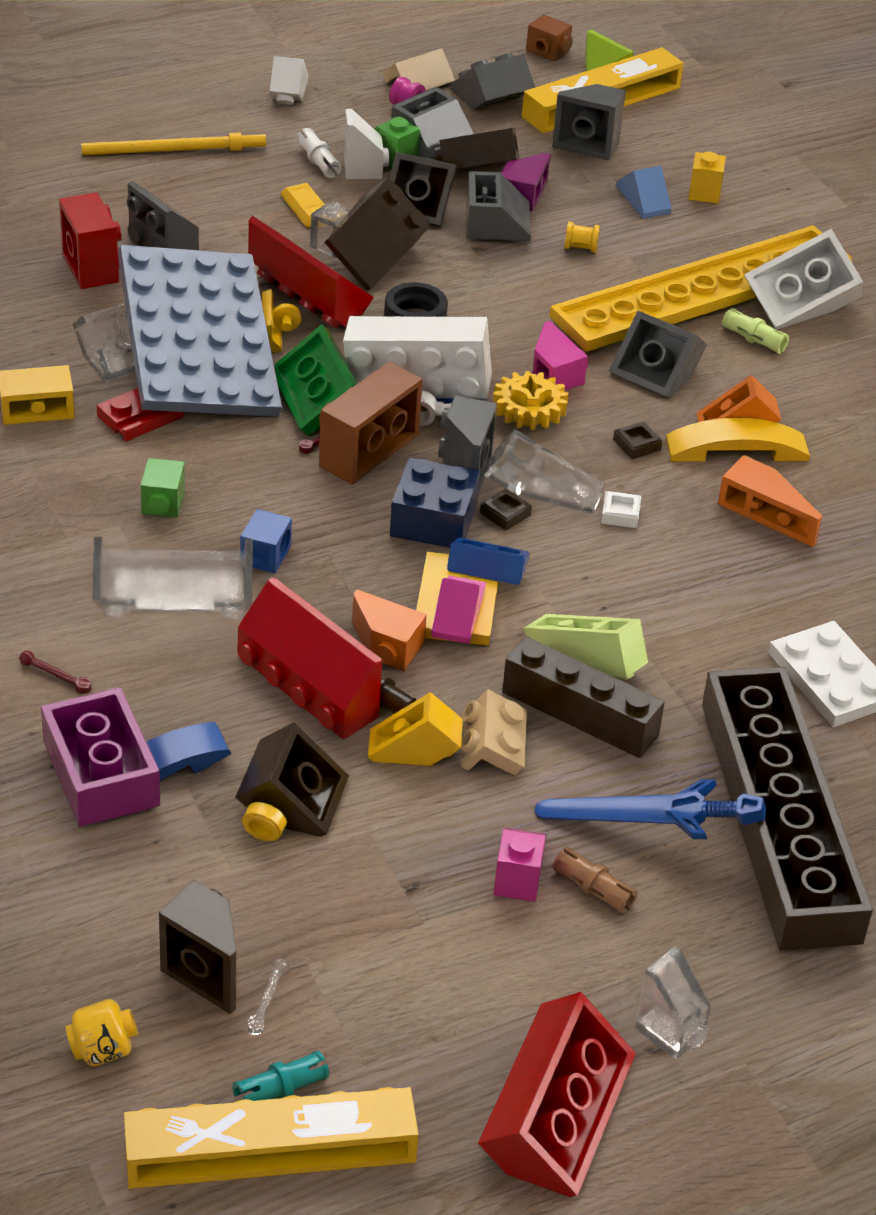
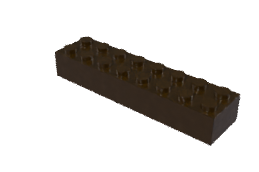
[702,667,873,951]

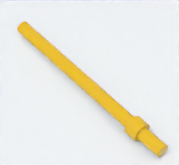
[81,132,266,156]

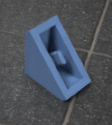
[616,166,671,219]

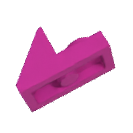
[431,576,486,644]

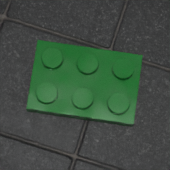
[274,324,357,436]

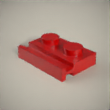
[96,388,184,442]

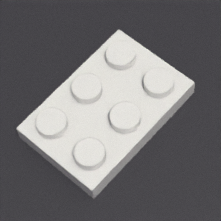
[768,621,876,727]

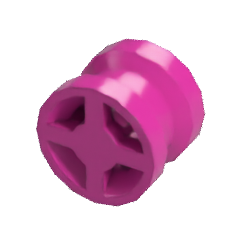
[389,77,426,105]

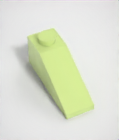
[524,614,648,681]

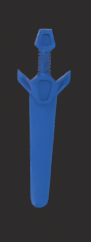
[535,779,766,839]

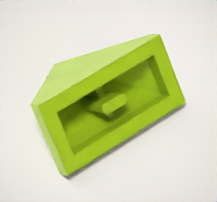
[584,29,634,71]

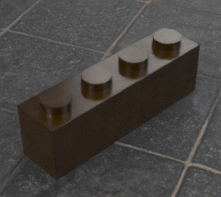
[502,636,665,758]

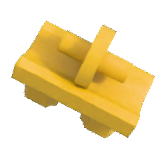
[262,289,301,353]

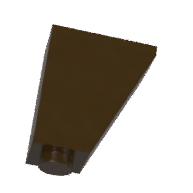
[435,127,520,169]

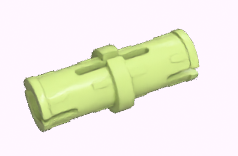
[722,308,789,354]

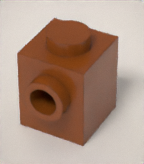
[526,14,573,61]

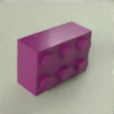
[41,687,160,827]

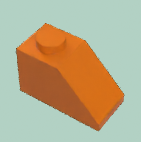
[697,375,781,423]
[352,589,427,671]

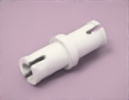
[297,128,342,178]

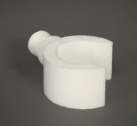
[420,391,452,426]

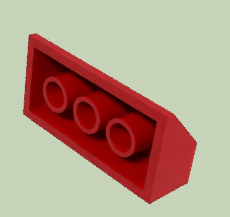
[248,215,374,329]
[237,577,382,740]
[478,992,636,1197]

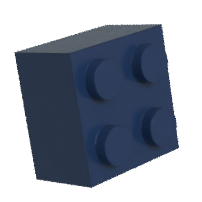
[390,458,480,548]

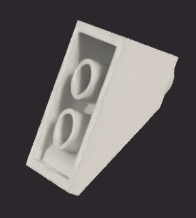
[744,229,863,330]

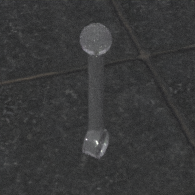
[246,958,289,1036]

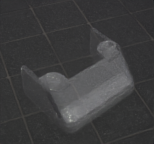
[92,537,253,619]

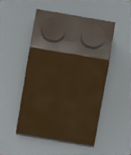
[324,176,430,291]

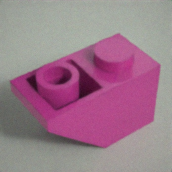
[532,321,588,391]

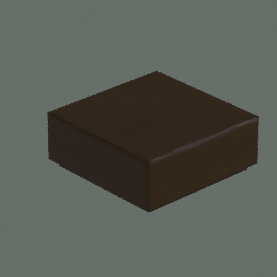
[613,421,663,459]
[480,488,532,531]

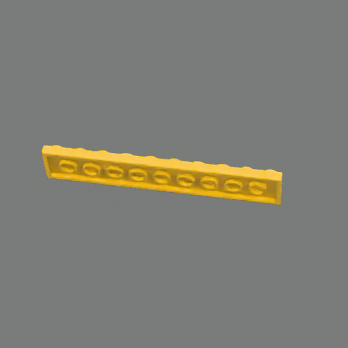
[549,225,852,352]

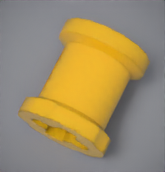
[564,221,600,254]

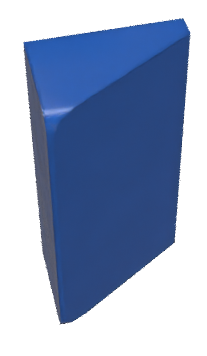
[447,537,530,585]

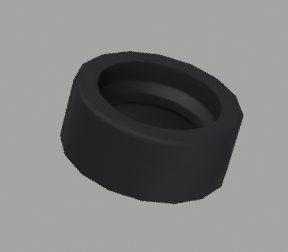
[384,282,448,317]

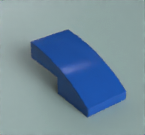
[146,722,231,781]

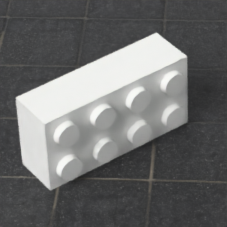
[343,316,492,399]

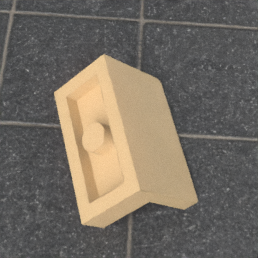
[382,48,455,91]

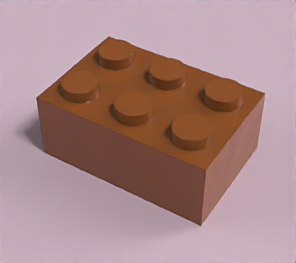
[318,361,423,485]

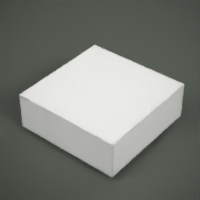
[601,491,641,528]

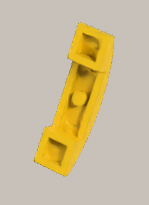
[666,418,810,462]

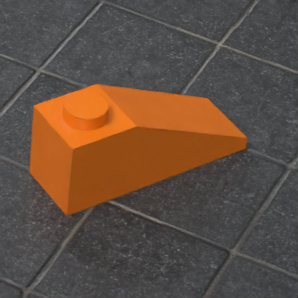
[718,455,822,547]

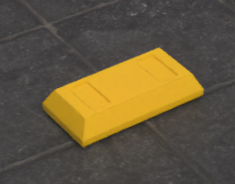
[280,183,335,228]

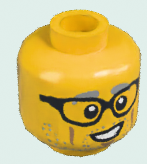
[66,999,138,1067]

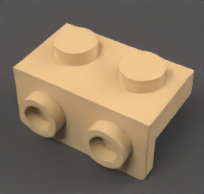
[460,689,527,776]

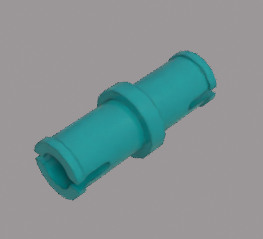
[232,1050,329,1101]

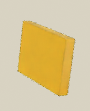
[416,552,499,646]

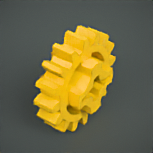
[493,371,568,430]

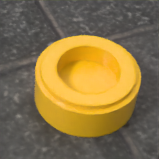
[242,802,287,841]

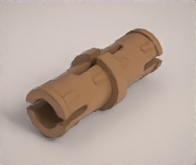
[553,847,638,914]

